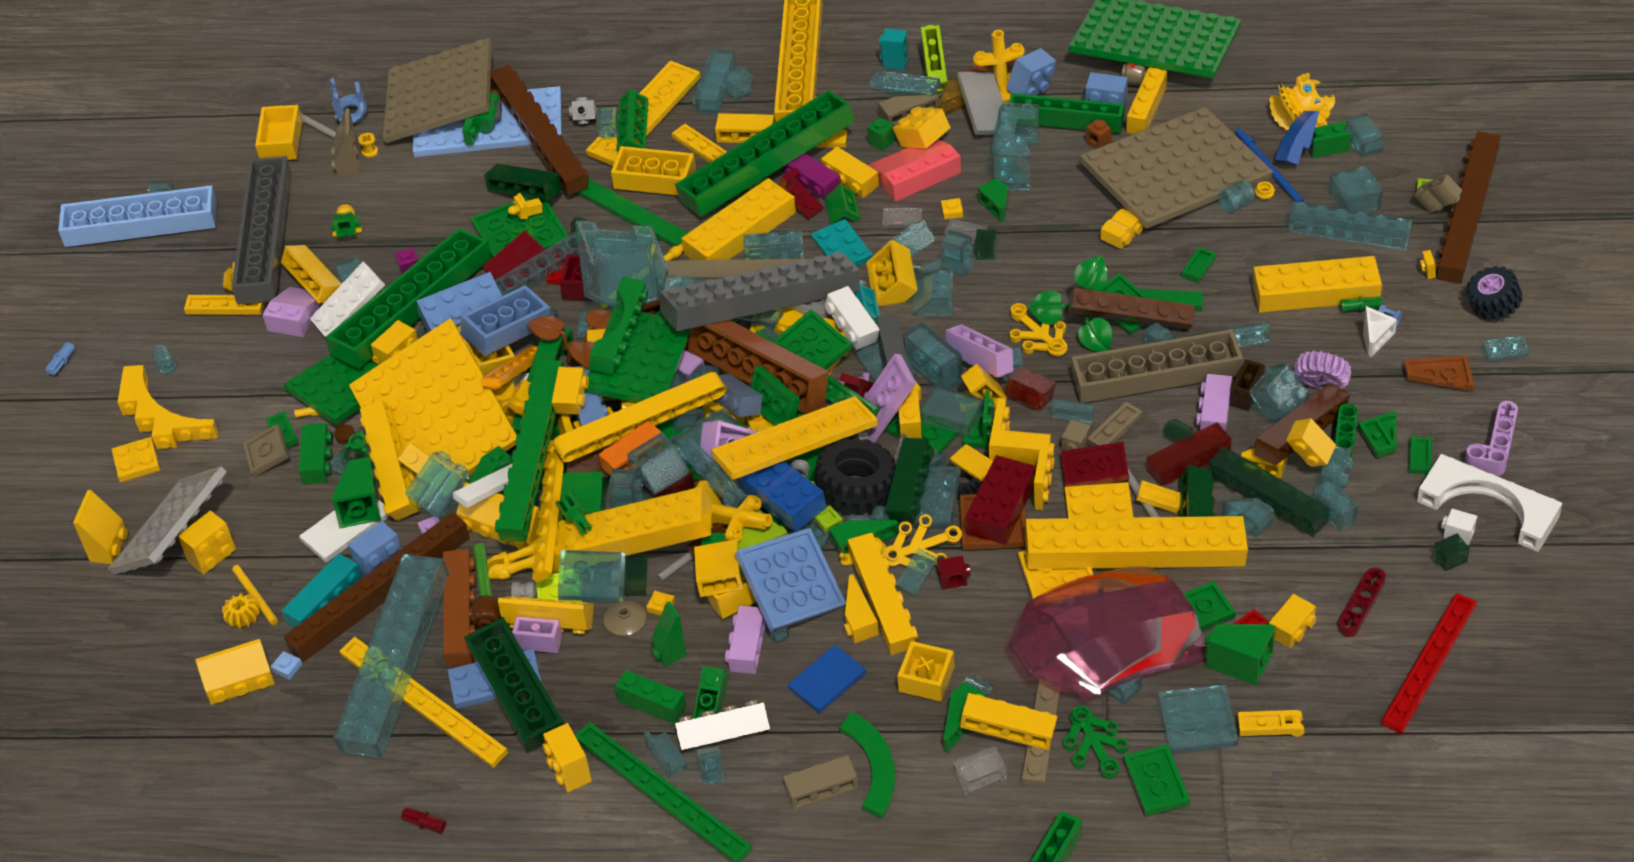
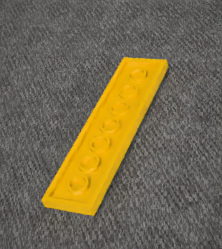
[586,61,701,166]
[711,396,878,480]

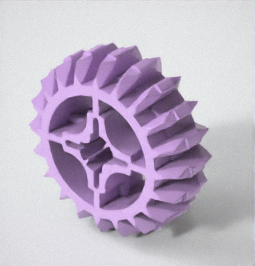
[1294,351,1351,390]

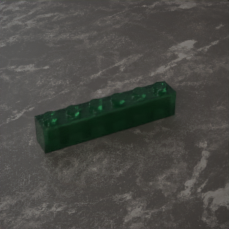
[1208,447,1330,537]

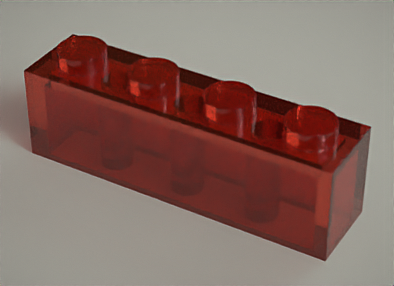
[1146,422,1232,487]

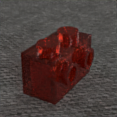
[1005,366,1056,410]

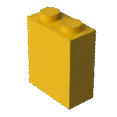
[694,539,743,597]

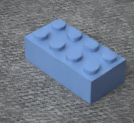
[417,272,502,332]
[460,285,550,356]

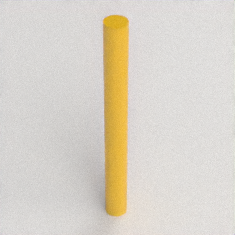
[232,565,278,625]

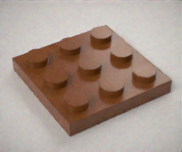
[960,494,1026,550]

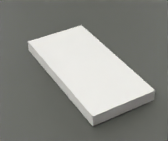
[299,500,389,563]

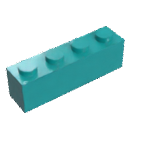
[281,553,362,628]

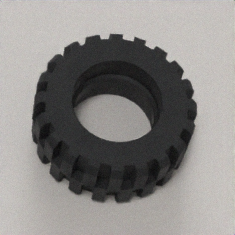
[815,438,896,515]

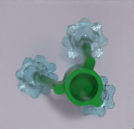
[330,431,376,478]

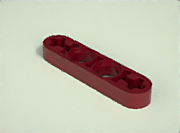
[1338,567,1386,637]

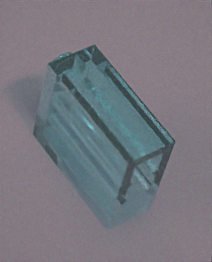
[405,451,472,519]

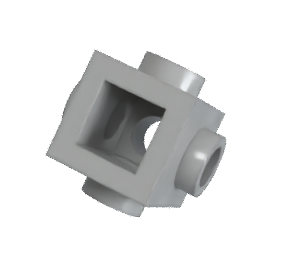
[569,97,597,124]

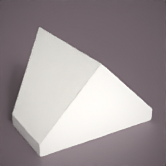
[1363,306,1397,357]

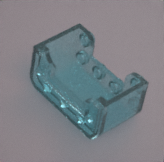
[992,102,1039,191]

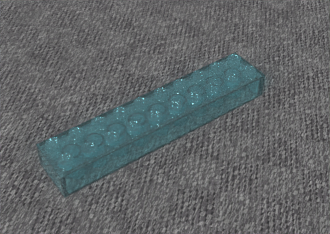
[333,554,449,758]

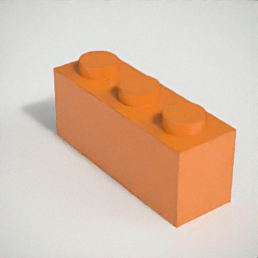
[599,421,666,482]

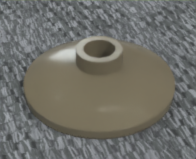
[603,601,647,637]

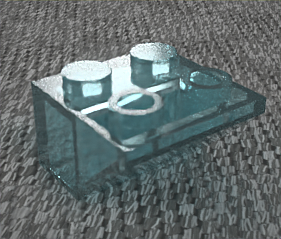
[627,432,689,495]

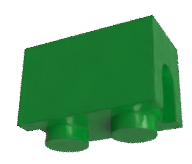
[1308,121,1351,158]

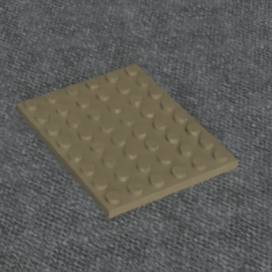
[1079,107,1273,229]

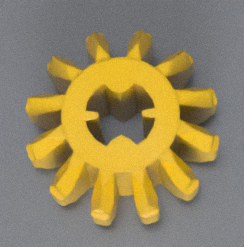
[222,593,260,630]

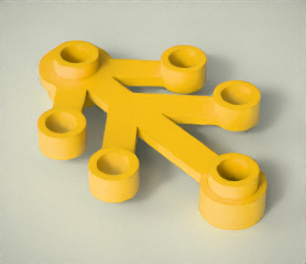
[1010,303,1067,356]
[882,514,962,575]

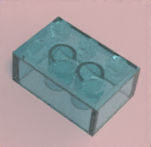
[903,322,963,395]
[558,550,626,602]

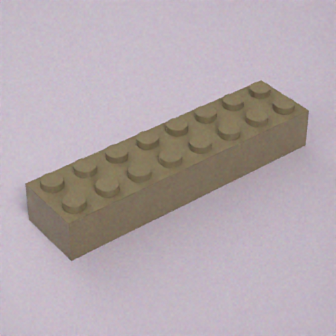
[1071,329,1243,403]

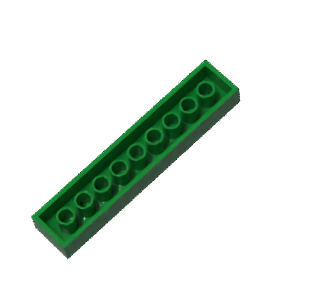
[675,90,855,217]
[325,228,492,369]

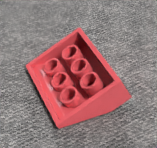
[868,139,961,202]

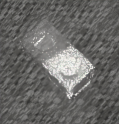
[953,746,1007,796]

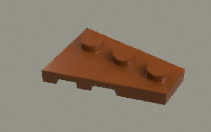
[1404,355,1474,391]

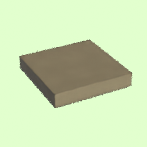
[243,424,289,477]

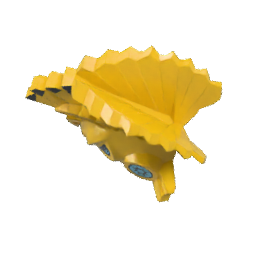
[1269,73,1335,132]

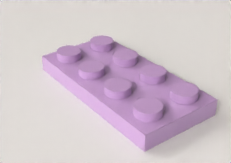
[864,353,916,443]

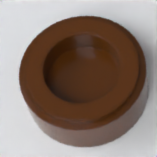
[334,425,355,445]

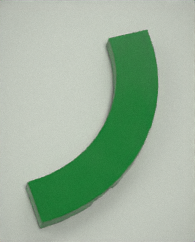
[840,711,895,819]

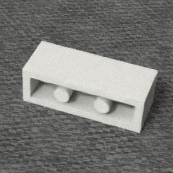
[825,286,880,350]

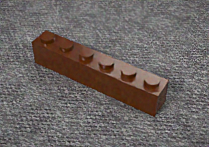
[1068,288,1195,331]
[1254,383,1350,466]

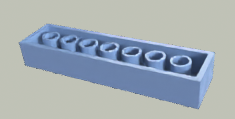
[58,185,217,247]

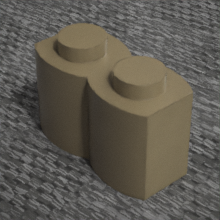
[1414,174,1462,213]

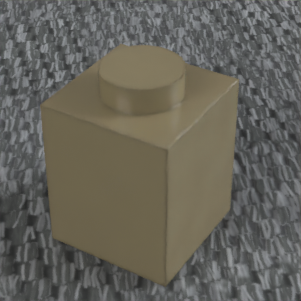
[1062,420,1091,451]

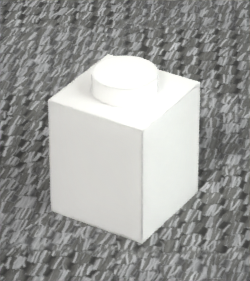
[1441,509,1477,545]

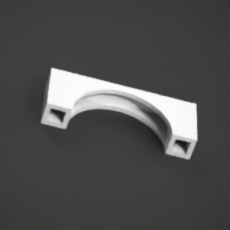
[1417,454,1562,552]

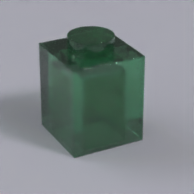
[975,229,997,260]
[1432,533,1470,571]

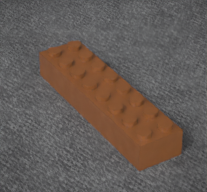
[688,320,829,414]

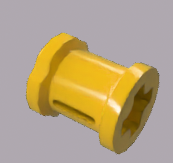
[358,133,378,158]

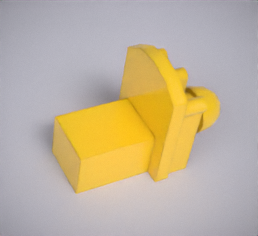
[508,193,542,219]

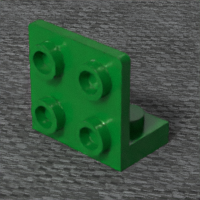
[963,391,994,449]

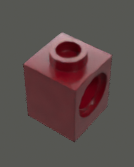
[937,555,971,590]

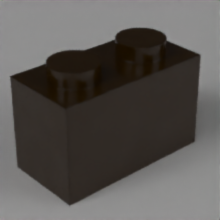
[1230,359,1266,410]

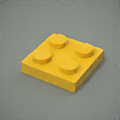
[111,437,160,483]

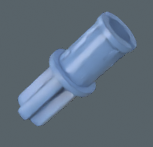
[45,342,75,376]

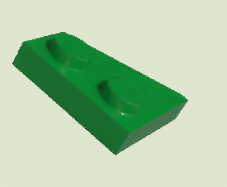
[1358,411,1397,458]

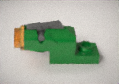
[462,90,502,145]

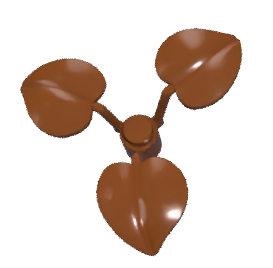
[527,309,612,370]

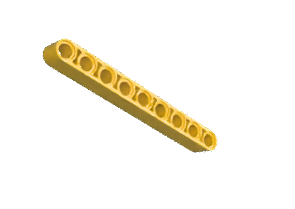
[553,372,727,462]

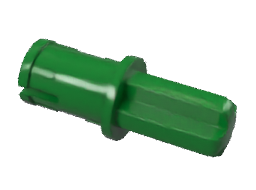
[1341,296,1383,312]

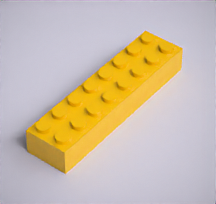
[552,487,712,573]

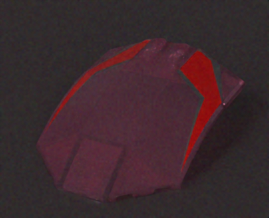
[1009,567,1207,702]

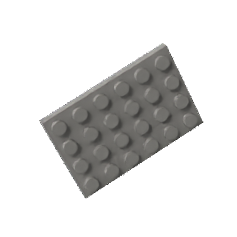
[108,466,227,575]

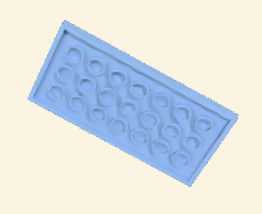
[413,86,562,157]

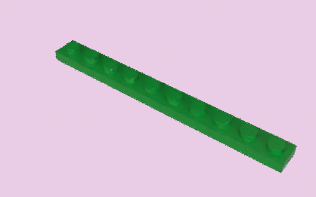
[575,722,752,862]

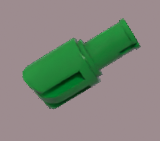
[555,490,592,535]

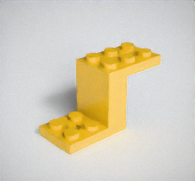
[989,398,1055,510]

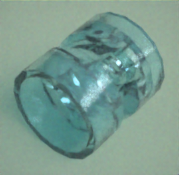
[1218,179,1255,214]

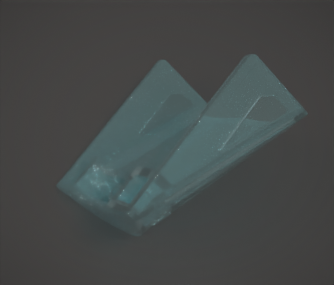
[575,221,669,307]

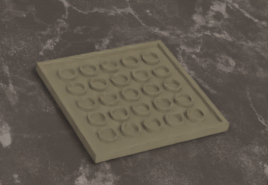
[383,38,492,143]

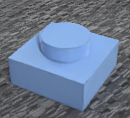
[270,651,302,680]

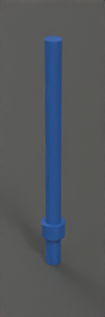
[1235,128,1304,205]

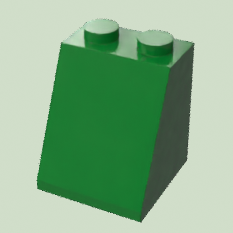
[332,457,381,529]
[558,471,606,521]
[1204,624,1276,686]

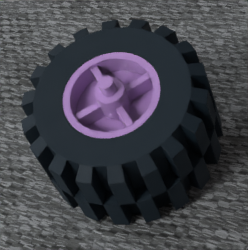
[1466,266,1523,321]

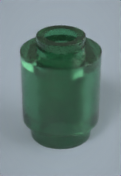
[1164,418,1197,447]

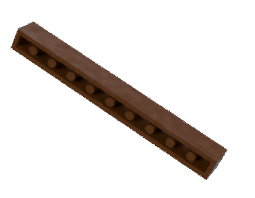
[490,64,589,196]
[1435,131,1501,284]
[284,512,470,663]

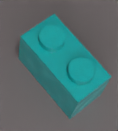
[879,28,908,70]

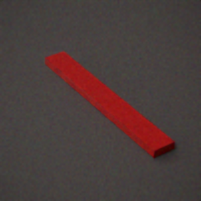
[1381,593,1477,734]

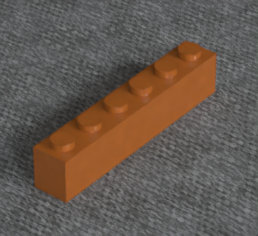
[443,549,476,667]

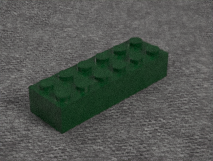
[464,617,564,753]

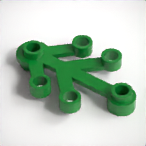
[1063,706,1128,779]

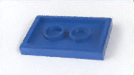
[787,645,867,713]

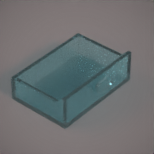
[920,385,985,436]

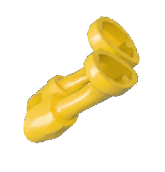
[487,540,537,580]

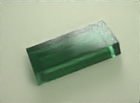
[624,557,648,597]

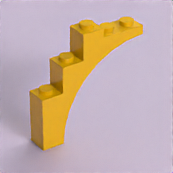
[118,365,219,449]

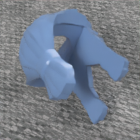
[330,77,367,124]

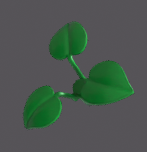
[1029,256,1112,352]

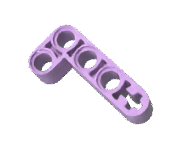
[1465,401,1518,476]

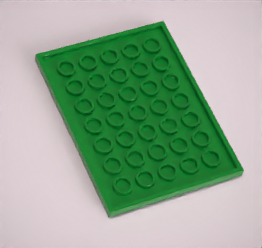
[1068,0,1241,78]

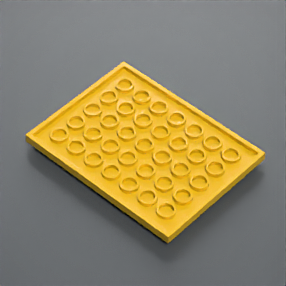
[349,318,517,508]

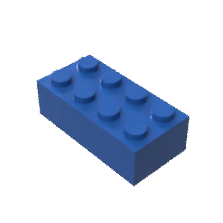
[737,461,827,532]

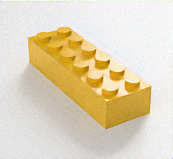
[682,178,796,260]
[1253,256,1382,313]

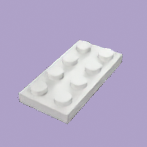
[310,262,385,336]

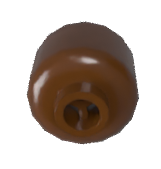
[471,595,500,628]

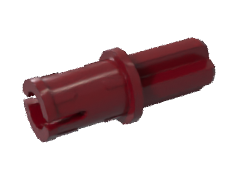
[401,807,447,834]

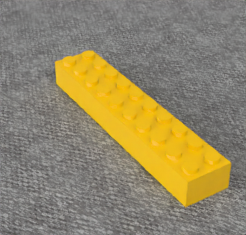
[774,0,823,122]
[1025,516,1248,569]

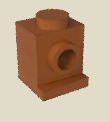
[1086,119,1113,149]

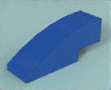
[1275,111,1319,165]

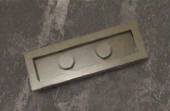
[1087,402,1143,446]

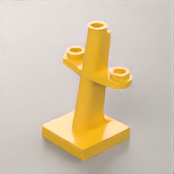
[973,30,1025,106]
[696,480,772,542]

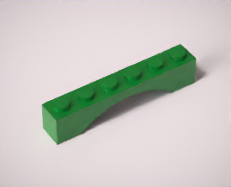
[589,276,648,375]

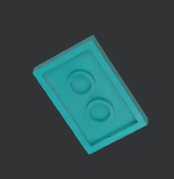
[811,219,873,267]

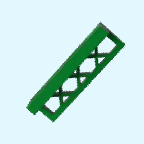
[616,89,648,152]

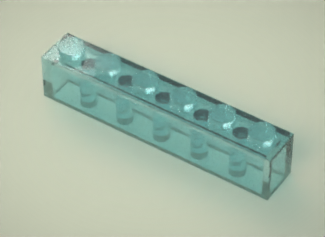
[1289,201,1413,250]

